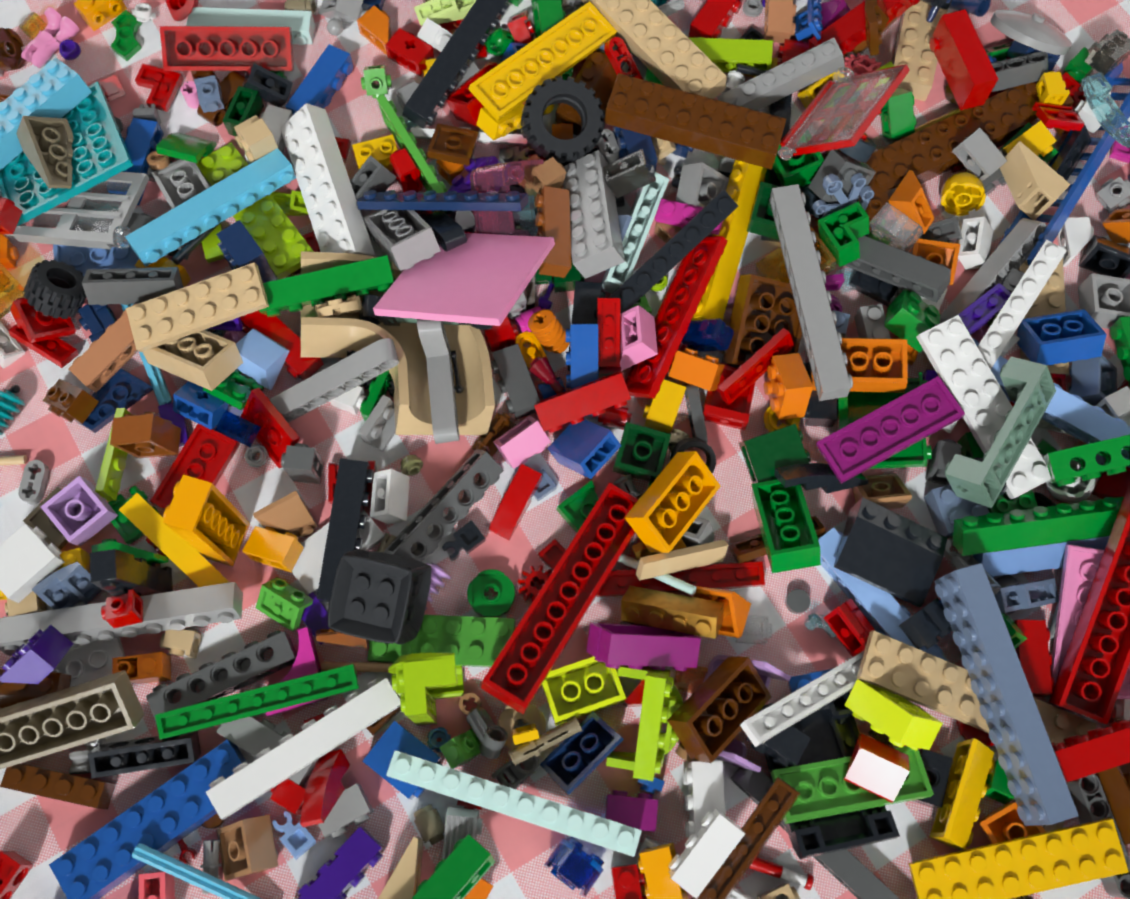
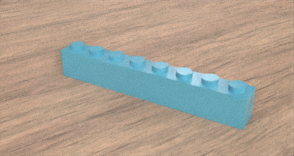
[125,148,296,267]

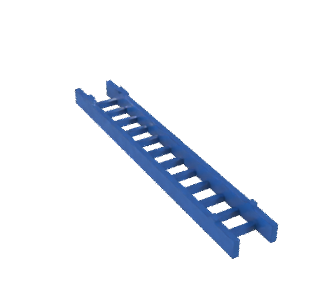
[998,57,1130,266]

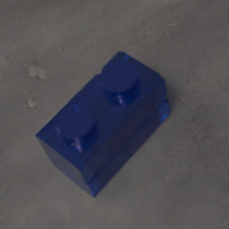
[681,318,734,352]

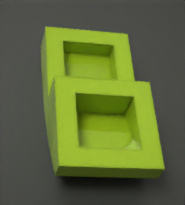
[271,190,308,216]
[202,223,225,263]

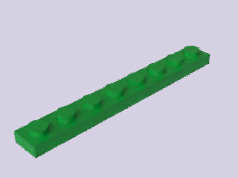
[155,664,360,740]

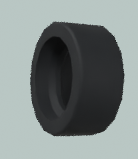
[670,438,716,473]

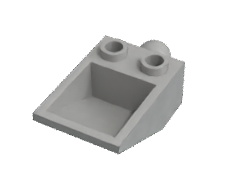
[319,0,363,36]

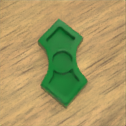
[111,9,142,61]

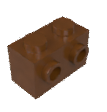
[42,379,99,424]

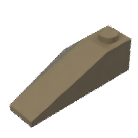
[16,116,73,188]

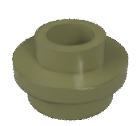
[401,455,423,476]

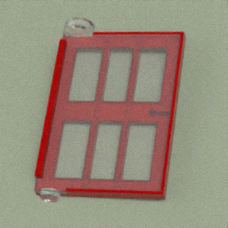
[778,64,910,160]

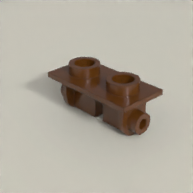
[472,412,516,458]

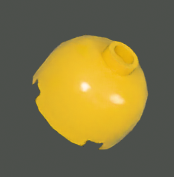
[940,172,986,216]

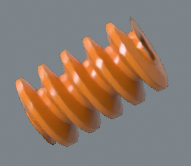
[528,309,570,354]

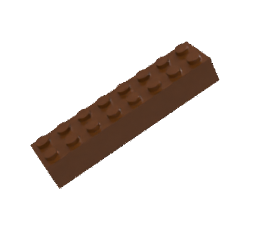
[605,73,786,169]

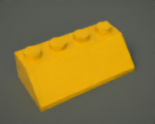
[929,738,995,850]

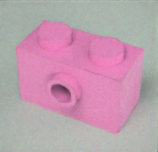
[493,416,551,469]

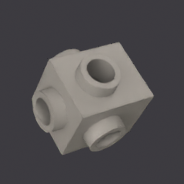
[1096,176,1130,214]

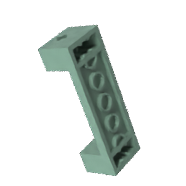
[944,356,1056,508]

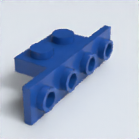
[795,0,823,41]

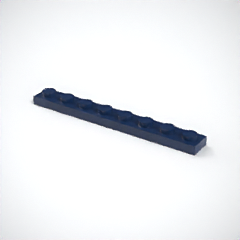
[356,190,529,211]

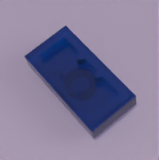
[215,410,261,447]

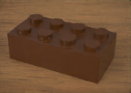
[667,656,772,763]

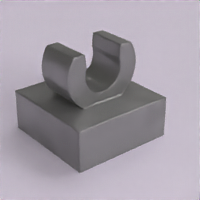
[133,104,161,127]

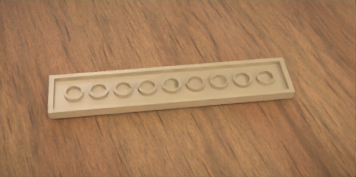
[857,631,1096,744]

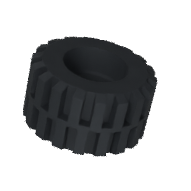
[24,260,86,319]

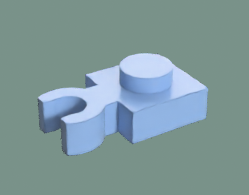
[273,811,316,860]

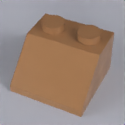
[216,814,278,881]

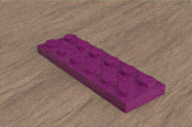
[816,376,965,483]

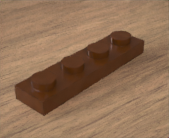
[729,516,826,564]

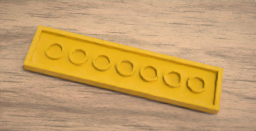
[469,1,617,121]
[908,818,1129,899]

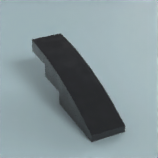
[774,463,869,494]

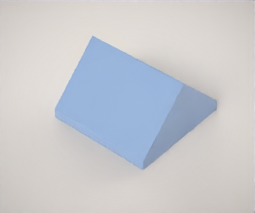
[236,329,290,390]

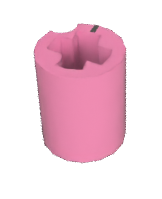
[180,81,200,109]

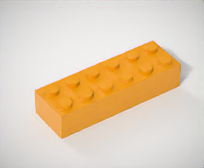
[163,475,250,567]

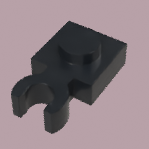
[442,520,486,561]

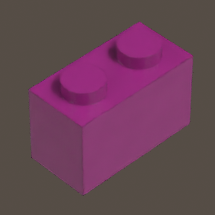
[605,790,658,832]

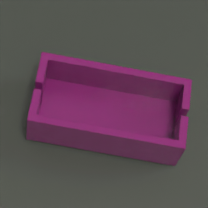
[586,623,701,671]

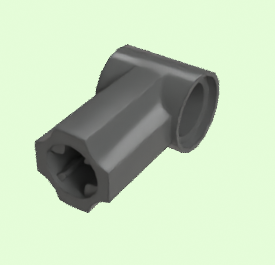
[466,707,508,759]

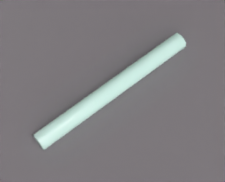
[618,554,697,596]

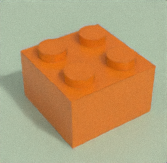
[763,353,813,420]

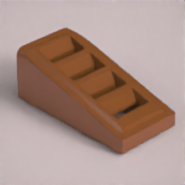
[316,628,367,648]

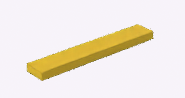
[119,493,229,587]

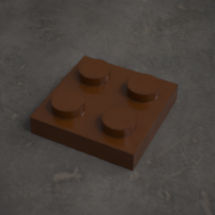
[427,123,479,166]

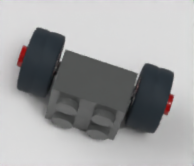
[803,127,877,219]

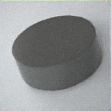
[785,589,811,614]

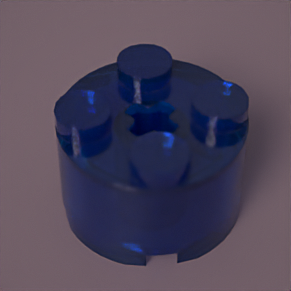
[544,837,604,897]

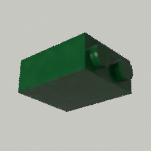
[739,424,811,484]

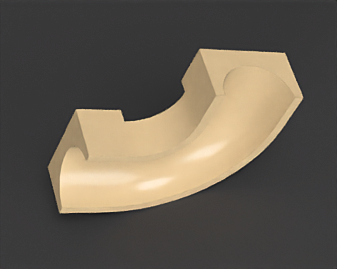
[301,251,495,435]

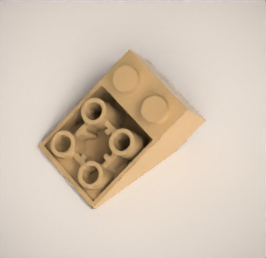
[1000,141,1071,220]

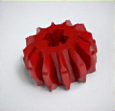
[518,565,552,602]

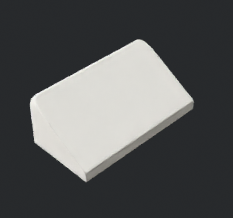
[0,322,25,369]

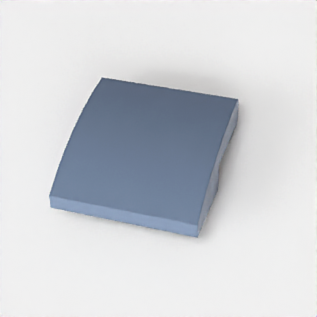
[31,562,102,610]

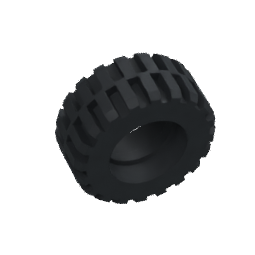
[521,76,605,165]

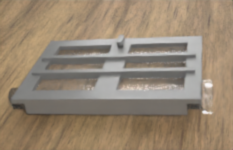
[5,172,149,249]

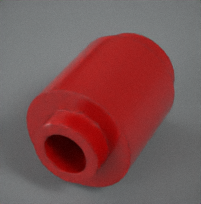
[597,406,632,430]

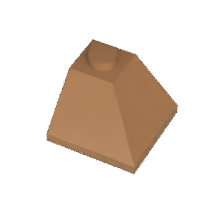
[253,491,318,537]

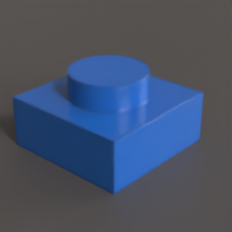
[636,778,665,795]

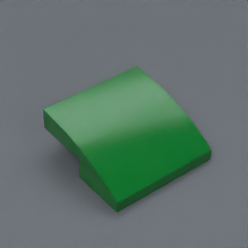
[156,132,217,163]

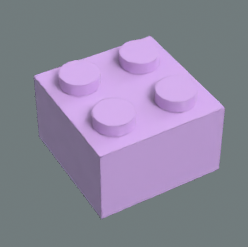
[41,476,118,546]

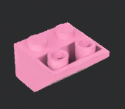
[620,305,658,371]

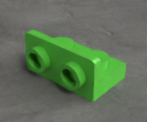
[256,577,313,632]

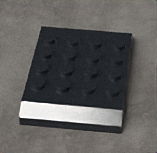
[758,691,900,859]

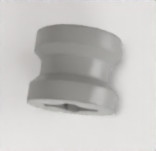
[69,750,91,774]

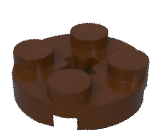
[0,27,26,72]

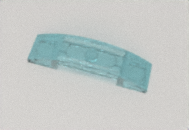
[1081,72,1130,148]

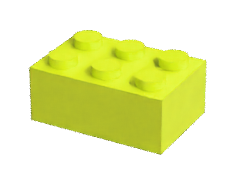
[542,656,626,726]
[844,679,943,750]

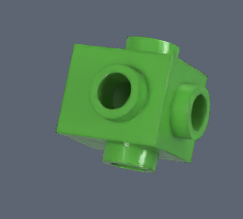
[361,65,392,98]

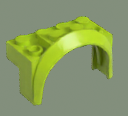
[388,653,464,726]
[606,665,683,781]

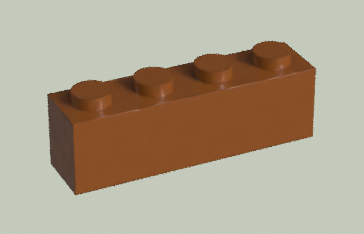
[535,186,572,278]

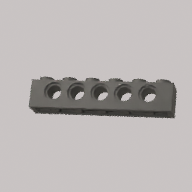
[384,449,504,562]
[146,630,297,722]

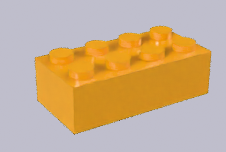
[624,451,721,553]

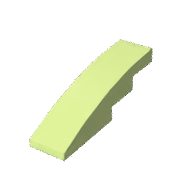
[414,0,476,26]

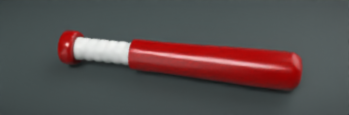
[748,856,814,890]

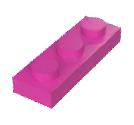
[655,199,723,235]

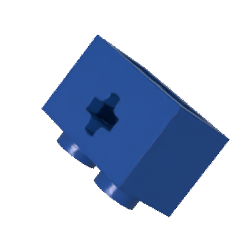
[173,381,228,430]

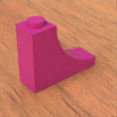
[266,627,329,716]

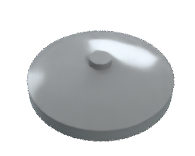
[991,9,1072,55]

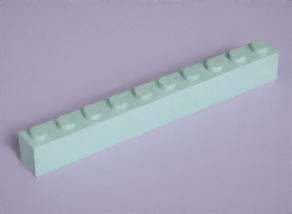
[386,750,642,857]

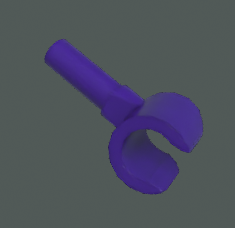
[538,283,554,310]

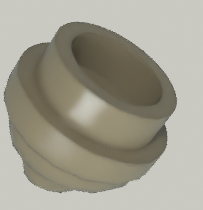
[669,429,690,453]

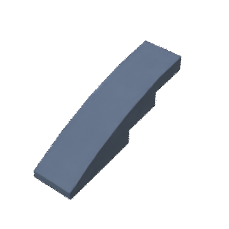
[994,578,1059,613]

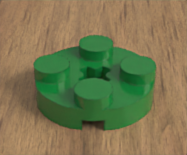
[467,569,515,618]

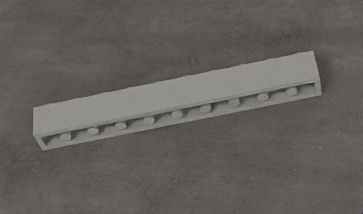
[770,184,853,401]
[0,582,243,656]

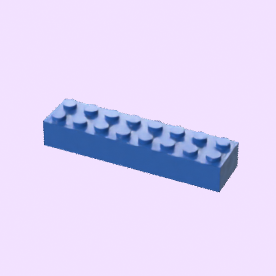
[49,739,249,899]

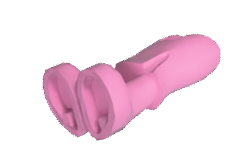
[21,7,80,68]

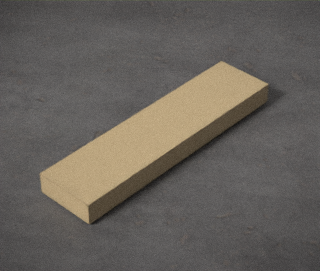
[636,540,728,581]

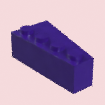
[297,827,385,899]

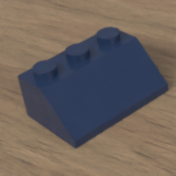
[539,711,624,795]

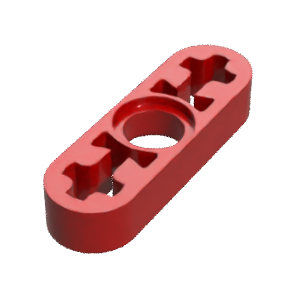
[604,37,643,80]

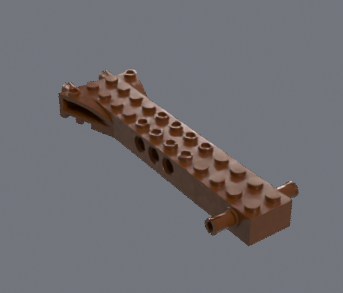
[824,70,1074,228]

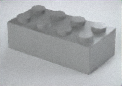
[364,210,441,271]

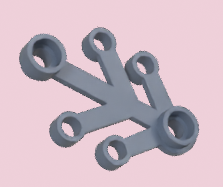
[812,173,874,219]

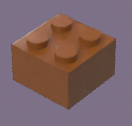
[110,412,181,458]

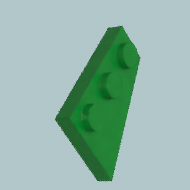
[556,480,599,533]

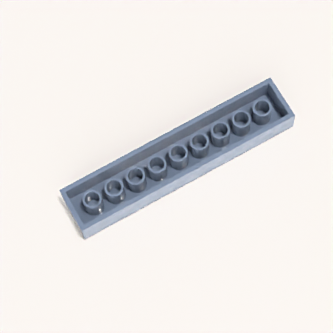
[934,563,1079,826]

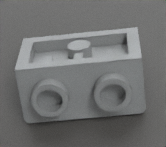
[359,395,395,451]

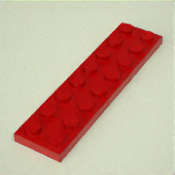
[625,236,728,399]

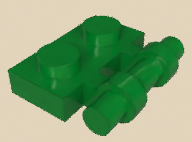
[203,370,264,410]
[108,485,159,545]

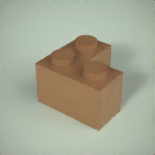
[513,154,567,202]

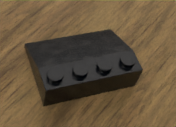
[834,497,948,608]

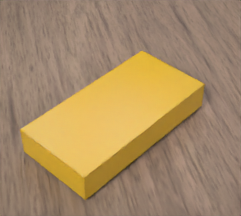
[512,723,539,745]

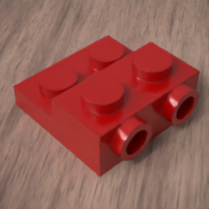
[10,297,76,343]

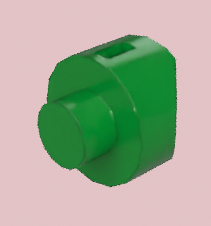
[486,27,516,58]

